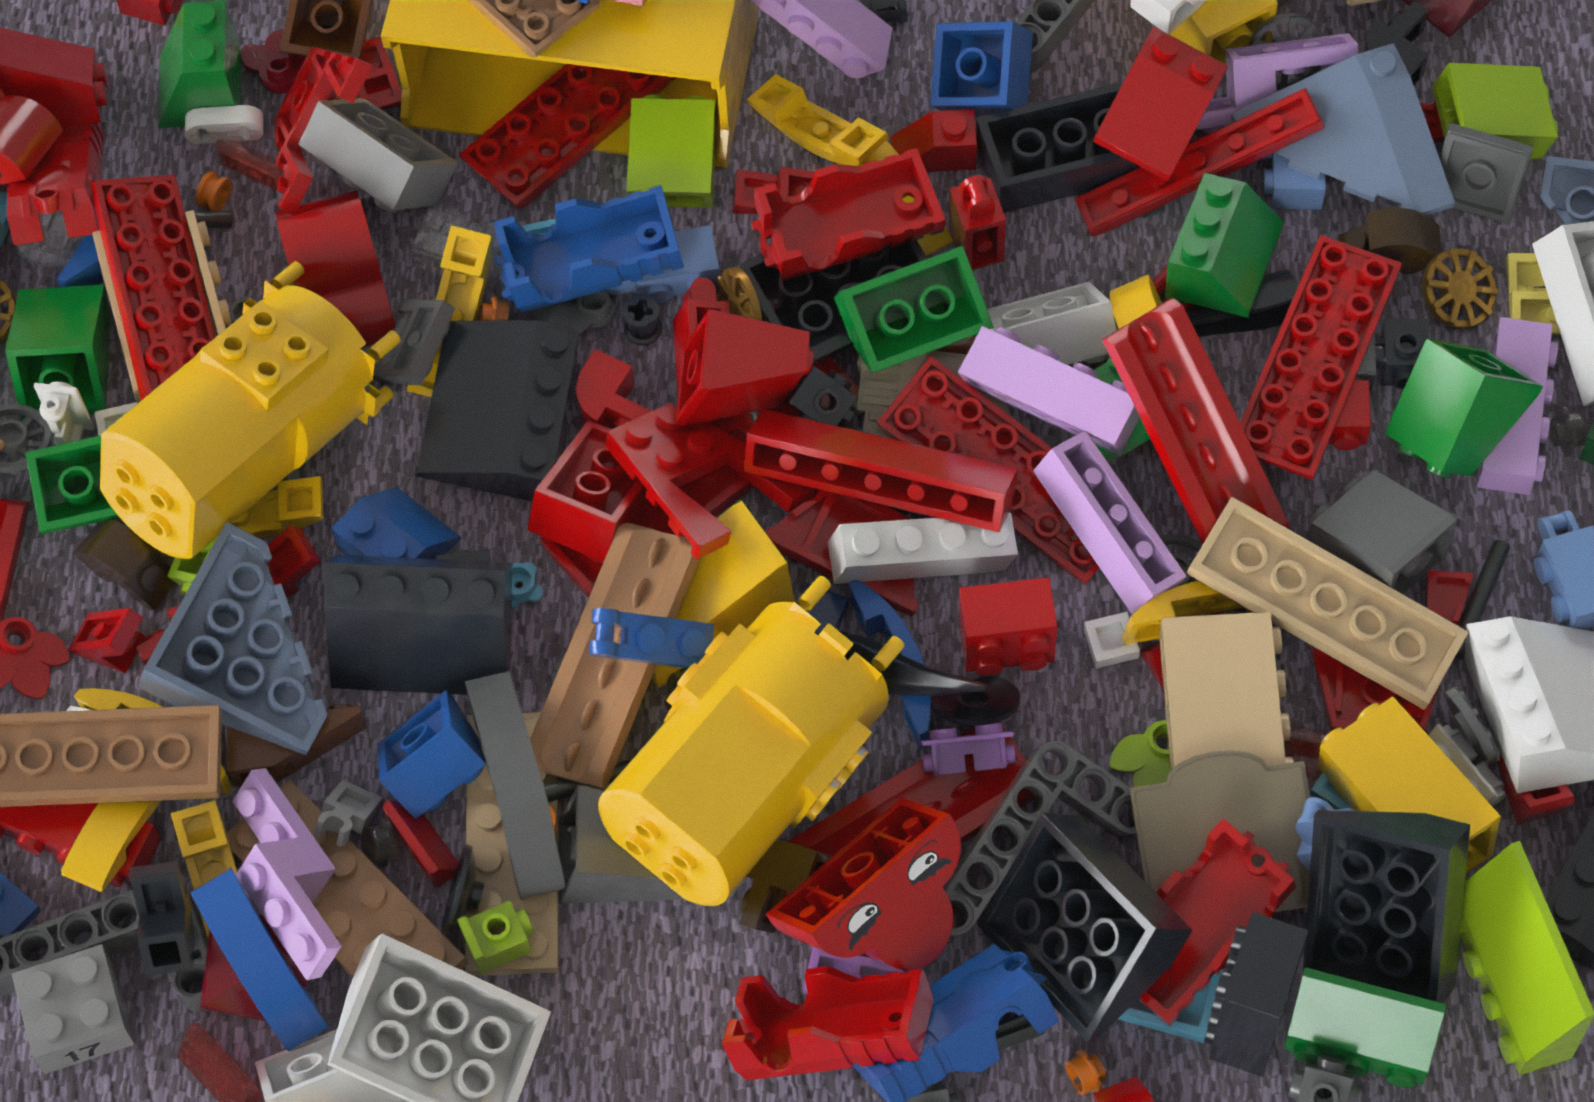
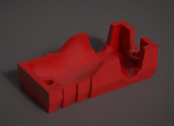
[6,123,104,245]
[750,148,946,280]
[1138,818,1297,1027]
[722,966,934,1081]

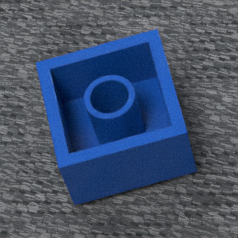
[930,21,1033,115]

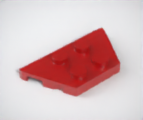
[764,490,918,616]

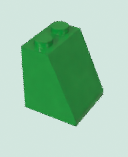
[158,0,242,128]
[5,285,110,419]
[1385,338,1543,478]

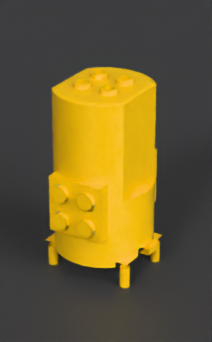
[100,261,401,559]
[598,576,905,906]

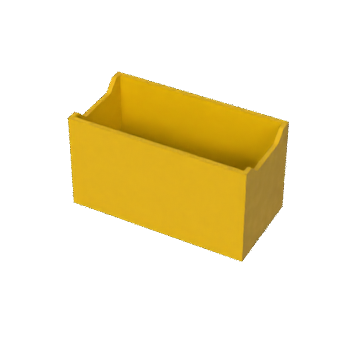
[381,0,758,168]

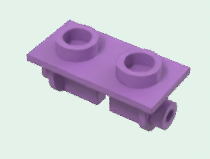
[920,723,1016,776]

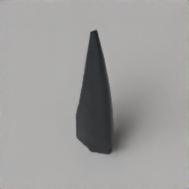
[1186,269,1299,337]
[815,630,987,696]

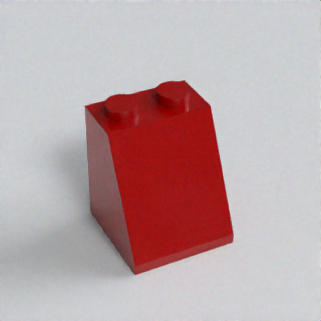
[0,27,109,128]
[675,309,814,426]

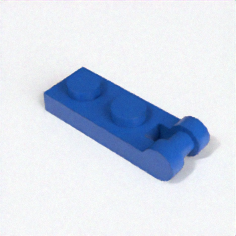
[589,608,714,668]

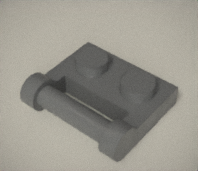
[373,299,455,386]

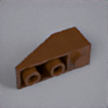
[225,703,367,787]

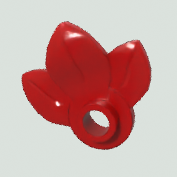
[0,617,70,699]

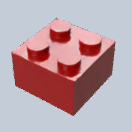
[959,577,1057,676]

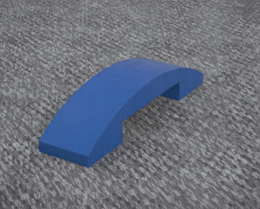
[849,580,931,750]
[191,867,329,1051]

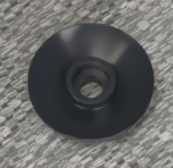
[930,675,1020,728]
[441,844,484,936]

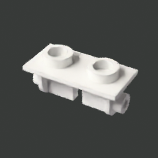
[34,382,94,445]
[1428,724,1507,806]

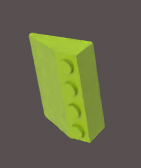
[1460,841,1594,1075]

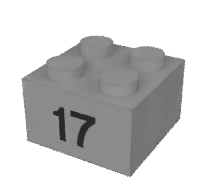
[11,944,135,1074]

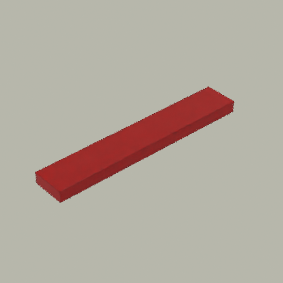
[1074,88,1325,237]

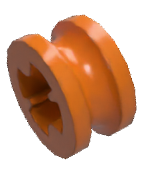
[195,171,233,211]

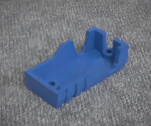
[493,185,684,313]
[853,944,1059,1102]

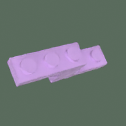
[1195,33,1358,133]
[232,768,342,980]

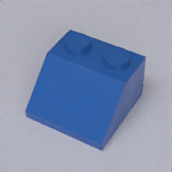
[331,487,461,559]
[377,690,486,819]

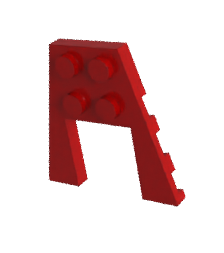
[274,46,373,215]
[605,403,820,560]
[1309,570,1473,732]

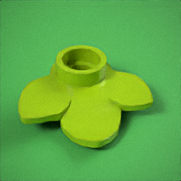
[1109,720,1171,787]

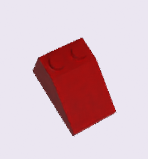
[1093,26,1228,181]
[527,420,647,562]

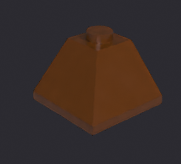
[280,0,373,60]

